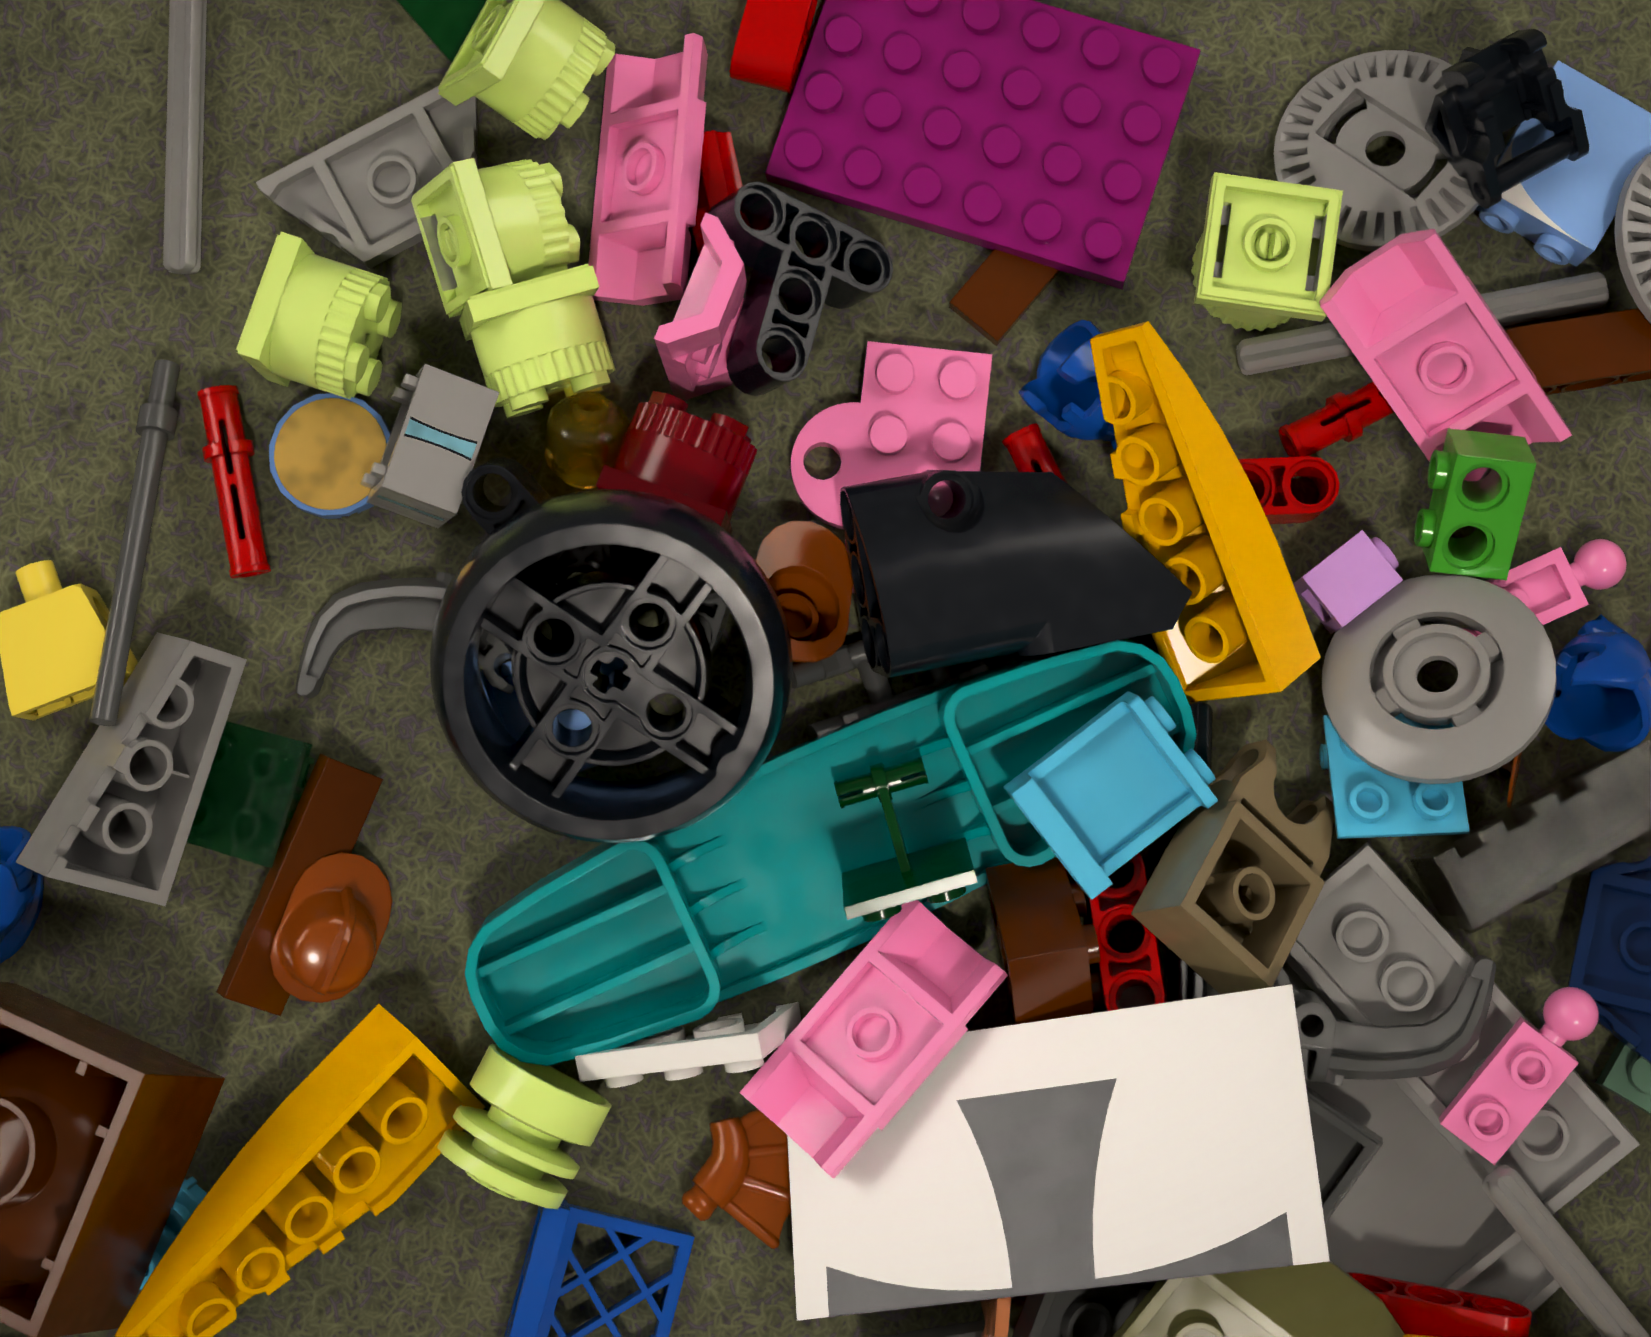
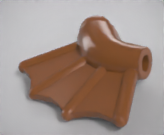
[682,1109,791,1249]

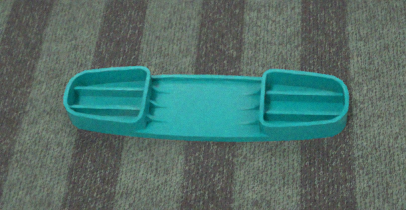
[465,639,1197,1066]

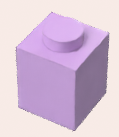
[1293,530,1403,634]

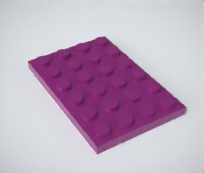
[765,0,1201,290]

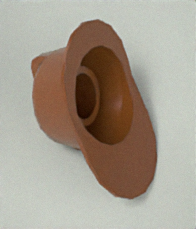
[755,521,853,663]
[270,852,392,1003]

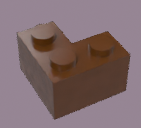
[985,856,1105,1025]

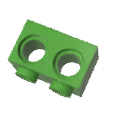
[1414,428,1537,580]

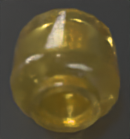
[544,391,630,489]

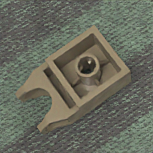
[1131,739,1335,994]

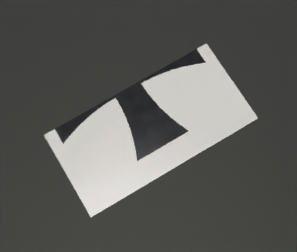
[787,984,1330,1321]

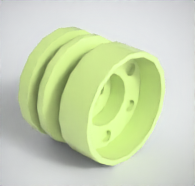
[437,1044,612,1209]

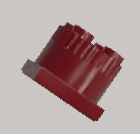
[596,391,757,534]

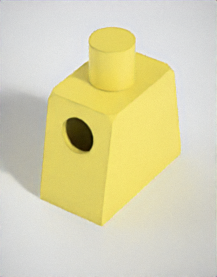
[0,560,138,721]

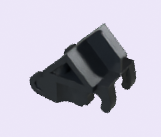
[1425,29,1589,209]

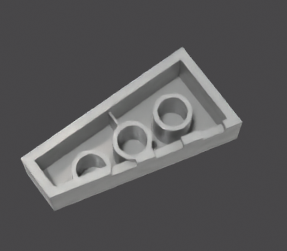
[16,632,247,906]

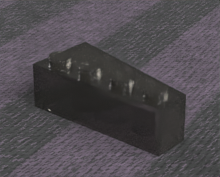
[1405,740,1651,934]

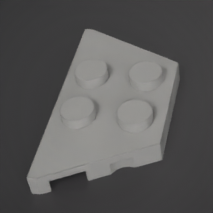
[256,86,478,269]

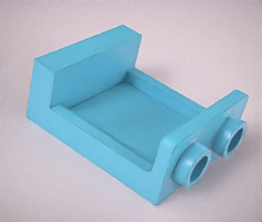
[1003,691,1218,900]

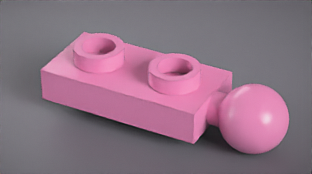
[1462,539,1627,637]
[1439,987,1599,1166]

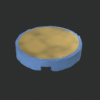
[269,393,391,519]

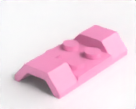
[588,33,708,306]
[654,212,747,400]
[1319,229,1572,481]
[739,900,1008,1178]

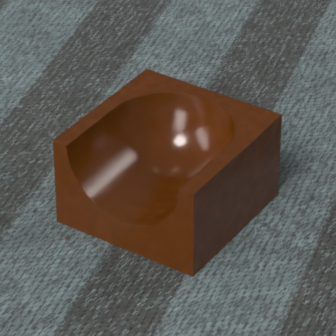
[0,982,225,1337]

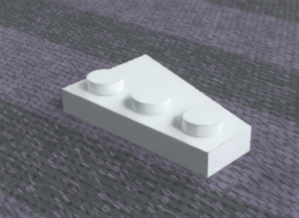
[575,1002,801,1088]

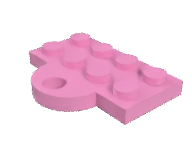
[791,341,992,593]

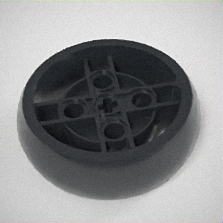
[430,489,793,843]

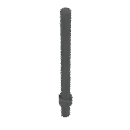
[89,359,180,726]

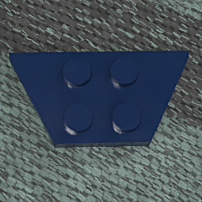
[1567,856,1651,1064]

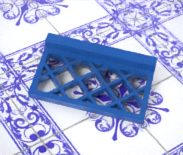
[504,1199,695,1337]

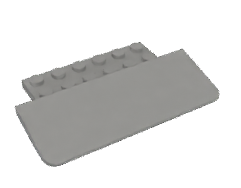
[1094,842,1640,1313]

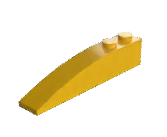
[1090,321,1321,702]
[114,1003,485,1337]

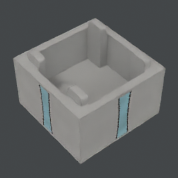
[360,364,499,528]

